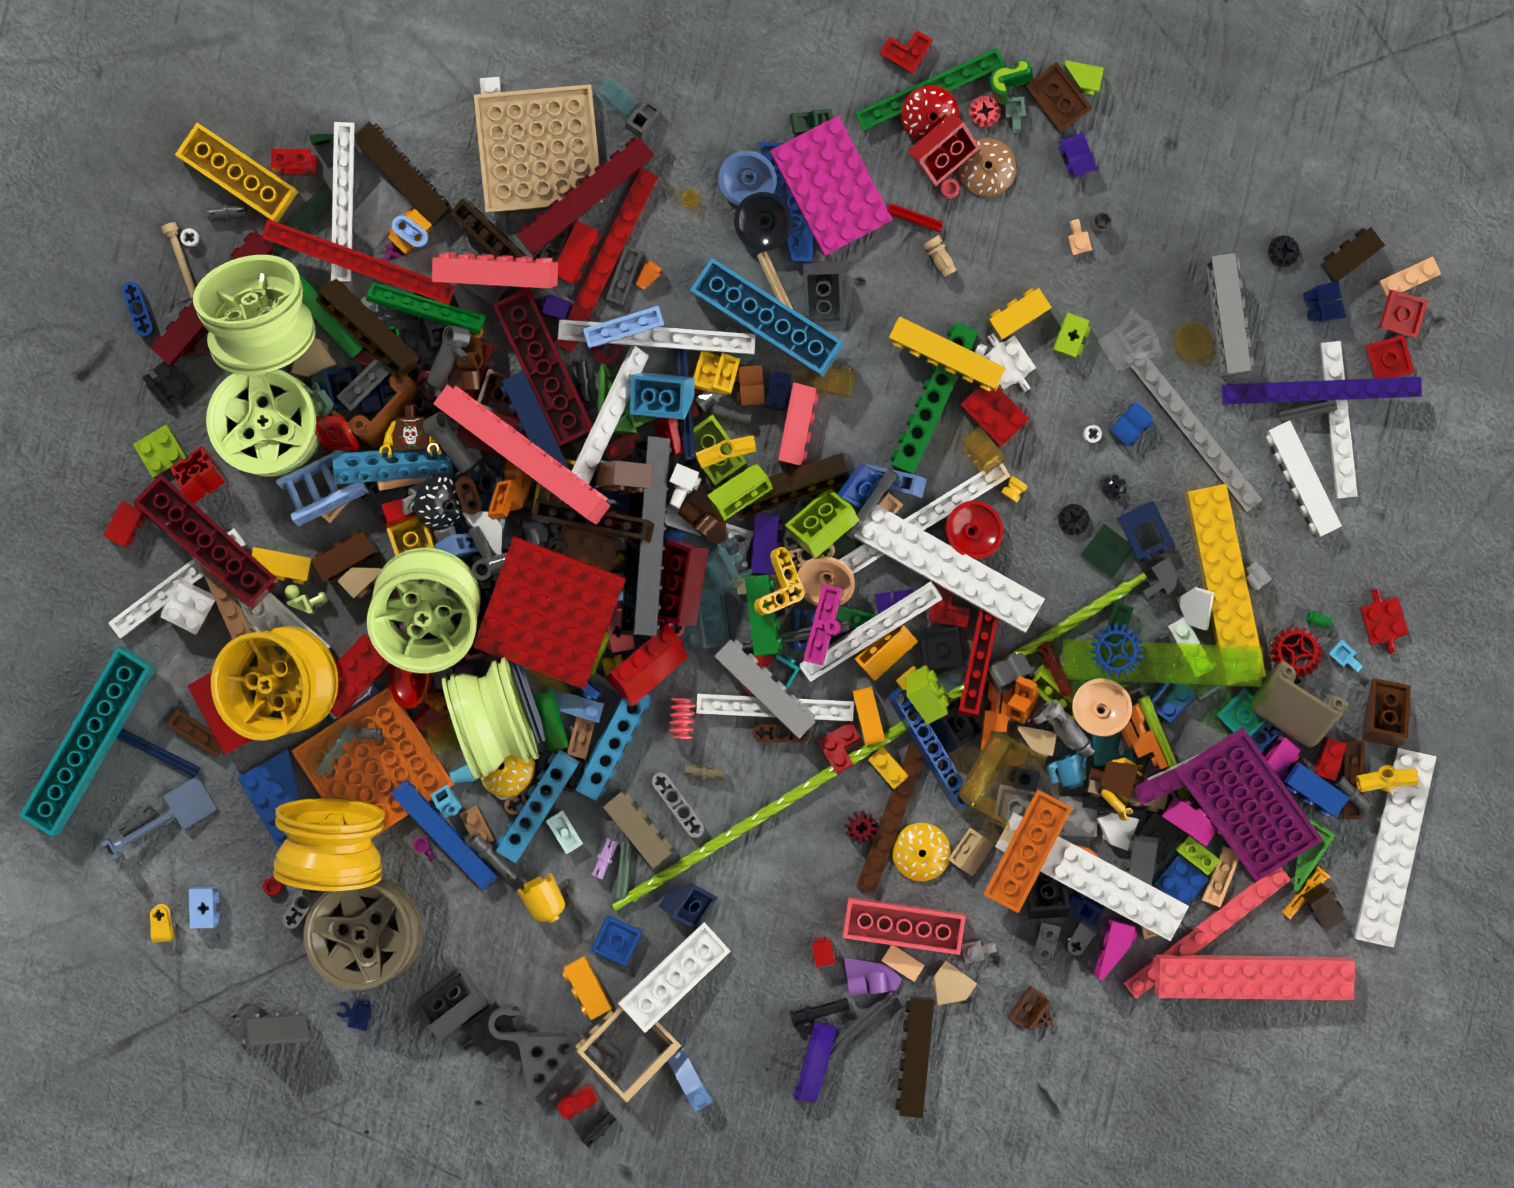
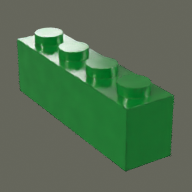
[745,575,783,657]

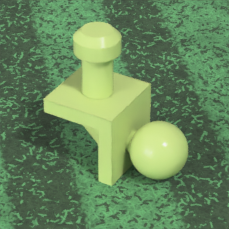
[285,584,328,614]

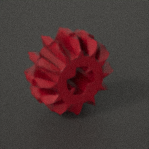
[844,810,878,844]

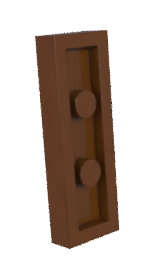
[166,709,222,757]

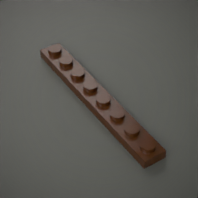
[856,739,930,893]

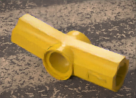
[695,435,757,469]
[1356,765,1418,792]

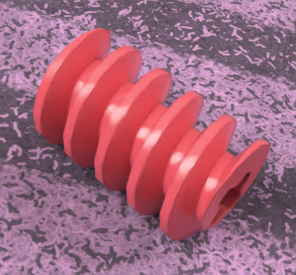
[669,698,695,739]

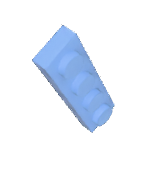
[583,306,664,349]

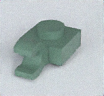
[1005,97,1026,133]
[305,383,334,416]

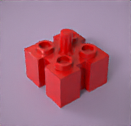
[170,446,225,503]

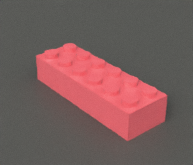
[432,252,558,288]
[842,897,966,955]

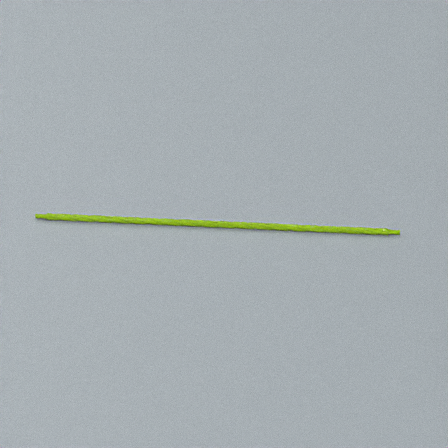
[612,573,1147,911]

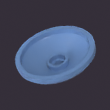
[718,151,777,206]

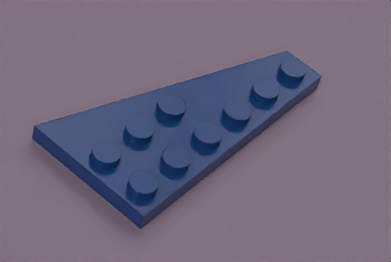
[758,142,813,263]
[238,748,300,849]

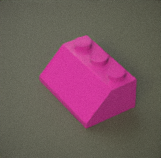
[1264,736,1300,781]

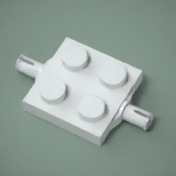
[983,333,1036,392]

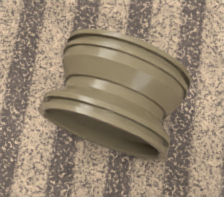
[304,879,423,990]

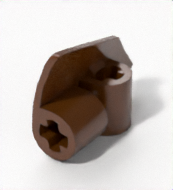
[448,335,483,392]
[678,485,726,545]

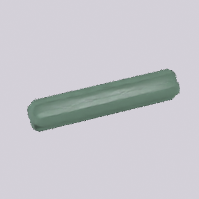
[616,841,632,900]

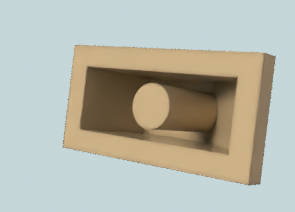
[1016,725,1057,759]

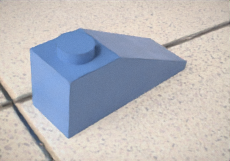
[866,464,927,498]
[435,534,480,559]
[548,687,605,723]
[667,1048,713,1112]

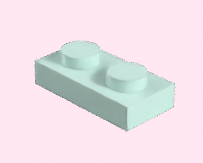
[546,810,583,854]

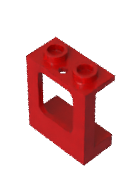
[271,149,318,176]

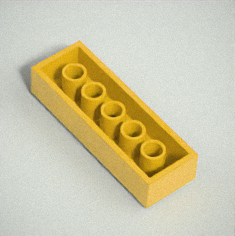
[175,123,298,223]

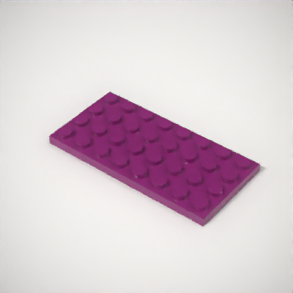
[1176,727,1323,882]

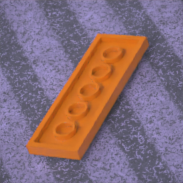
[983,789,1073,913]

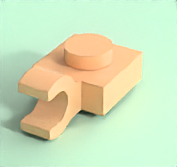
[1067,219,1092,255]

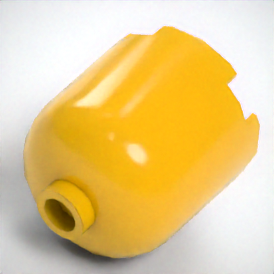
[517,873,565,923]

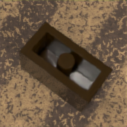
[1302,882,1345,932]

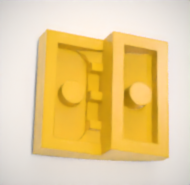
[693,351,740,394]

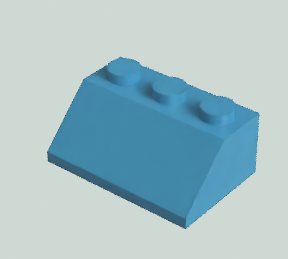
[630,373,695,420]

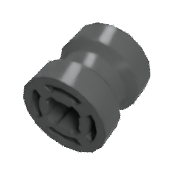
[1090,212,1112,234]

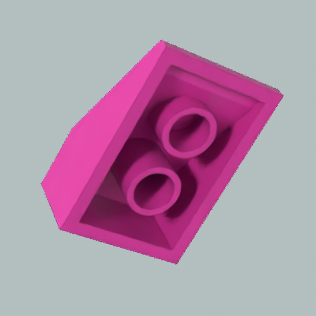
[1094,918,1137,980]

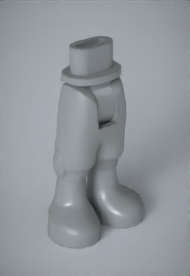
[1032,700,1095,757]

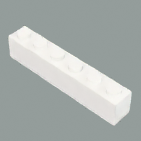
[1265,421,1342,537]

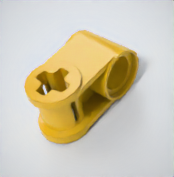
[150,904,174,943]

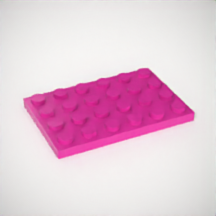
[769,115,893,256]

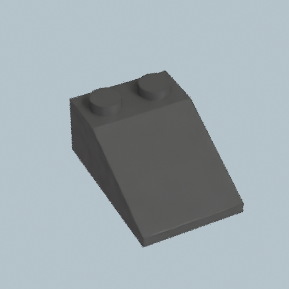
[803,262,844,326]

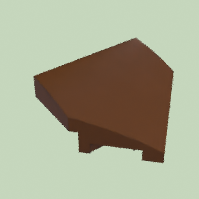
[1007,985,1053,1031]

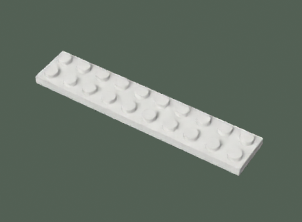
[854,504,1045,634]
[1354,748,1436,948]
[995,812,1189,941]

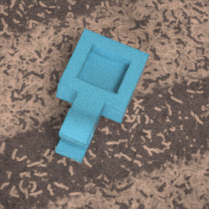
[1328,639,1363,672]

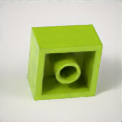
[906,665,949,725]

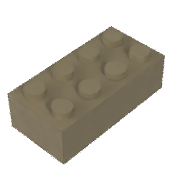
[603,790,673,868]

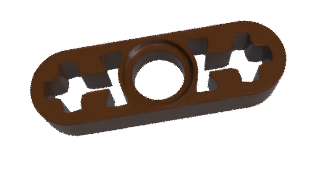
[753,724,809,743]

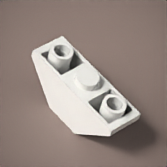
[462,511,506,555]

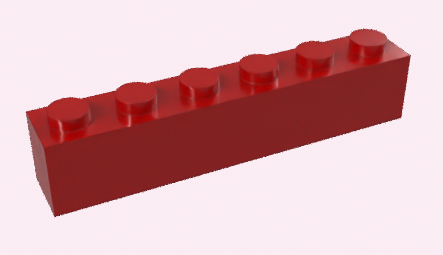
[958,609,998,718]

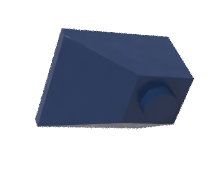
[659,883,718,930]

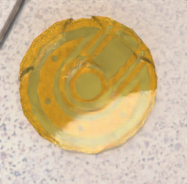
[1173,322,1213,361]

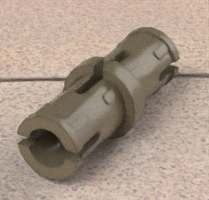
[684,764,725,781]

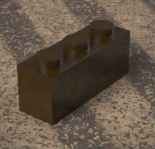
[1321,227,1385,283]

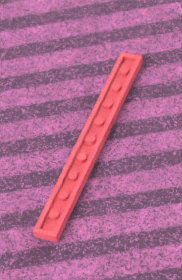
[1123,867,1291,999]

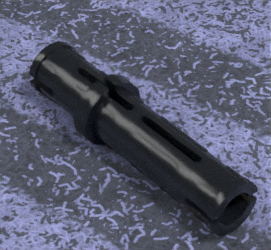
[1082,795,1143,820]

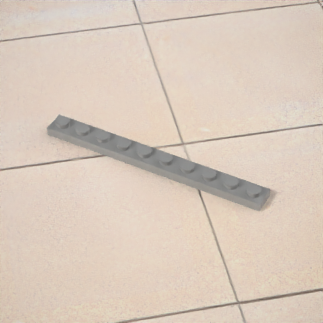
[1124,347,1262,512]

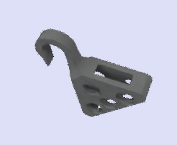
[488,1007,580,1097]

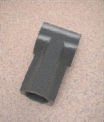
[723,535,749,574]

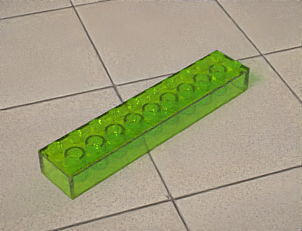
[1062,638,1263,687]

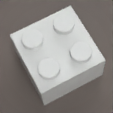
[161,578,215,635]

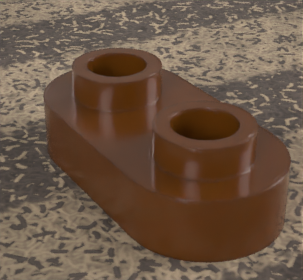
[455,476,482,515]

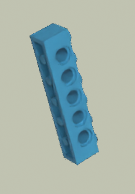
[332,446,453,484]
[574,694,651,801]
[496,750,579,863]

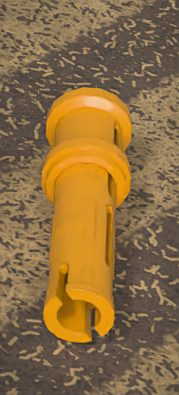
[1282,866,1331,920]

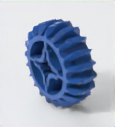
[1090,623,1144,677]

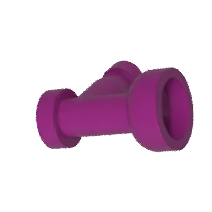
[383,243,409,263]
[413,837,436,862]

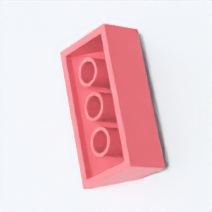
[778,382,819,467]

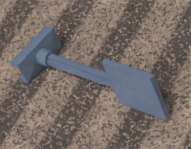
[101,776,217,861]

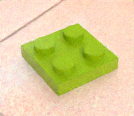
[133,424,188,478]

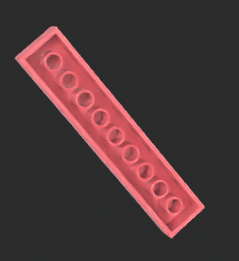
[433,385,611,525]
[1154,954,1355,1000]

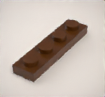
[1342,740,1365,820]

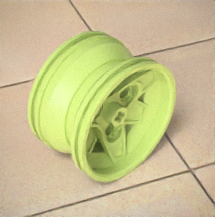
[193,255,316,375]
[206,369,320,477]
[367,548,481,673]
[442,657,539,779]

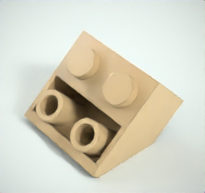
[338,568,382,599]

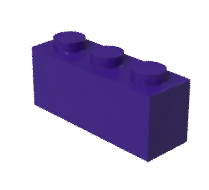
[751,514,782,575]

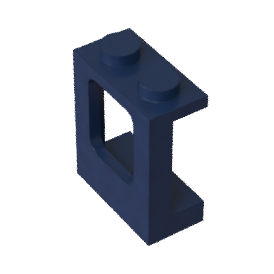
[1116,501,1174,562]

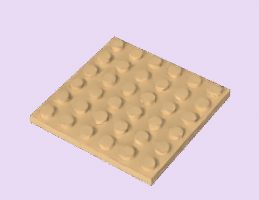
[474,84,603,213]

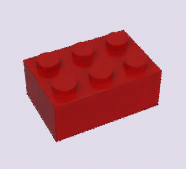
[907,113,980,186]
[959,387,1030,448]

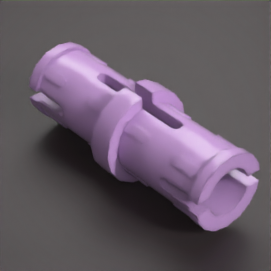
[591,838,618,879]

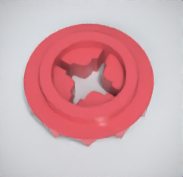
[969,96,1001,127]

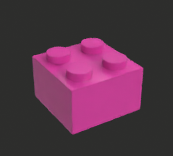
[1162,797,1218,846]

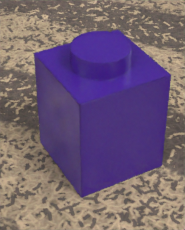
[540,294,572,320]

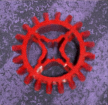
[1269,626,1323,679]

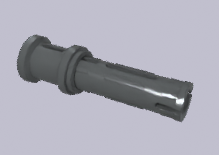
[466,832,517,883]

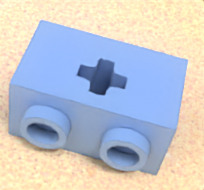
[189,887,220,929]

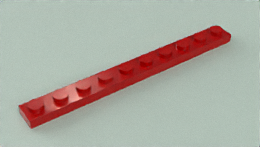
[555,168,659,352]
[261,219,456,305]

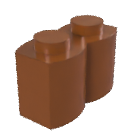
[735,365,765,407]

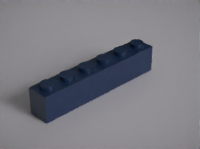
[500,371,569,469]

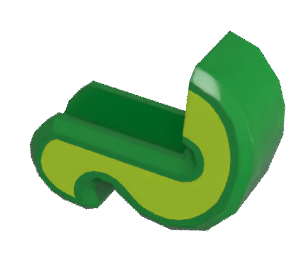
[990,60,1033,105]

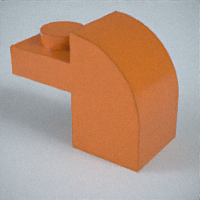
[1006,676,1040,724]

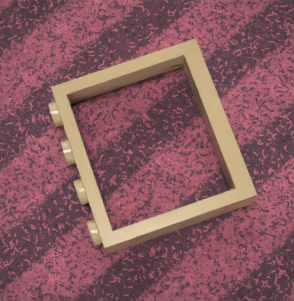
[574,996,681,1103]

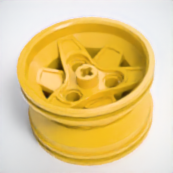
[211,626,338,741]
[273,798,384,891]

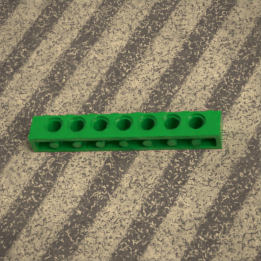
[890,322,979,475]

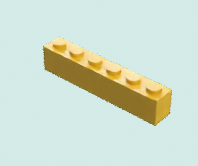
[889,316,1006,392]

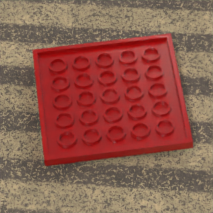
[473,536,626,689]

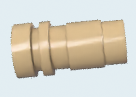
[923,235,957,278]

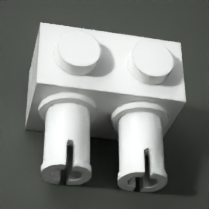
[669,463,701,509]

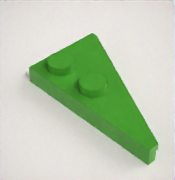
[598,364,636,435]
[1294,816,1336,892]

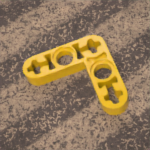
[754,547,804,615]

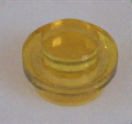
[680,188,700,208]

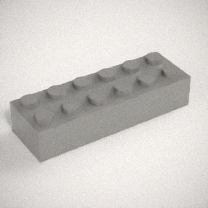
[1205,253,1253,377]

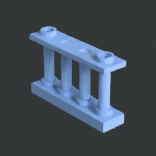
[276,450,369,527]

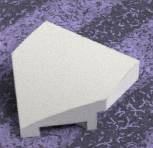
[1176,586,1214,631]
[1096,813,1139,851]

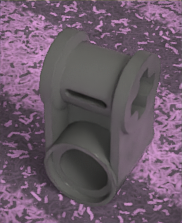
[1065,917,1099,955]

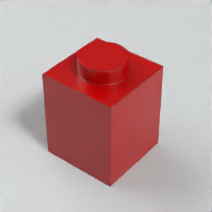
[811,936,836,968]

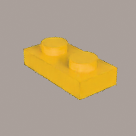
[868,747,909,789]

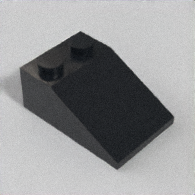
[1026,871,1070,920]

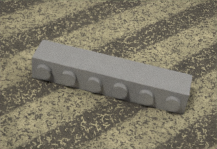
[714,639,816,739]

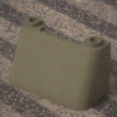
[1250,661,1349,747]

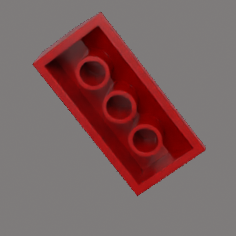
[606,624,688,707]
[187,672,253,755]

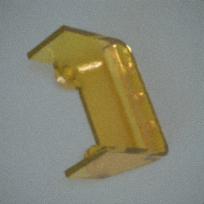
[959,732,1047,830]

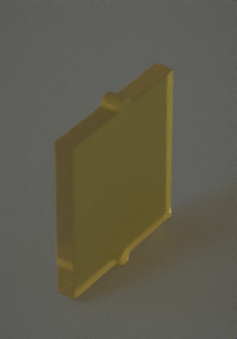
[425,717,461,755]

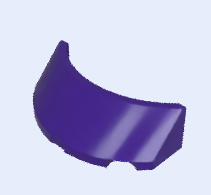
[793,1020,837,1102]

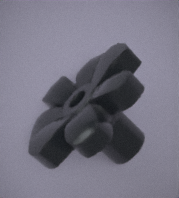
[1102,475,1127,500]

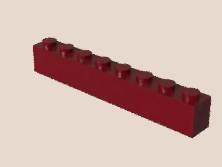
[517,137,654,256]
[151,231,276,366]

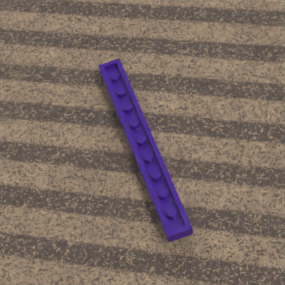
[1222,377,1422,405]

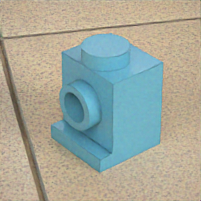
[431,785,462,818]

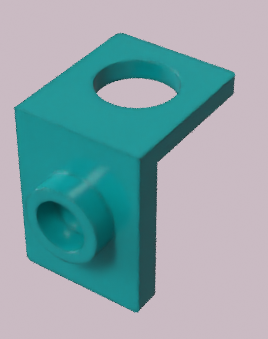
[775,654,800,688]

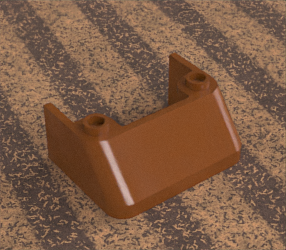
[331,374,421,450]

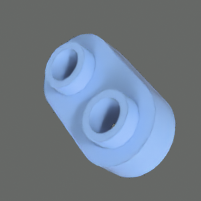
[392,215,428,248]

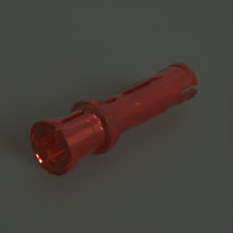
[1037,642,1073,697]

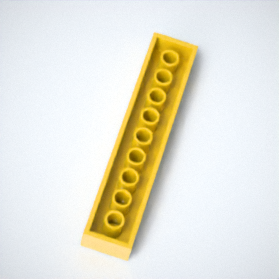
[1184,484,1266,684]

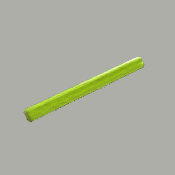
[1138,695,1192,801]

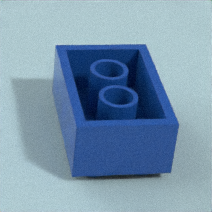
[1282,763,1349,817]

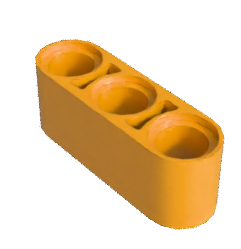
[852,686,885,745]

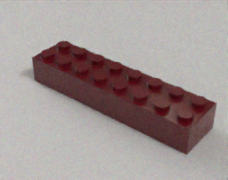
[492,288,593,449]
[133,474,279,611]

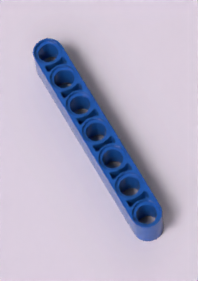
[889,690,972,807]
[391,779,499,890]

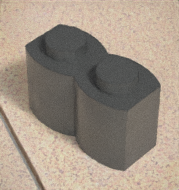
[987,653,1034,694]

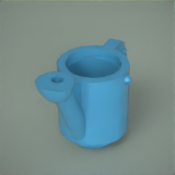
[1047,739,1092,789]

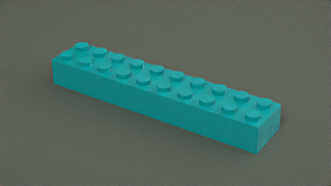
[19,647,158,837]

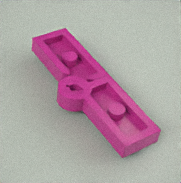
[803,584,843,666]

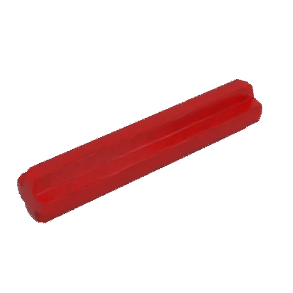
[887,203,943,232]

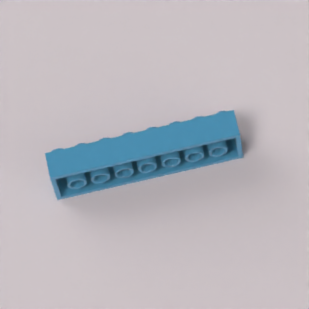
[690,257,844,378]

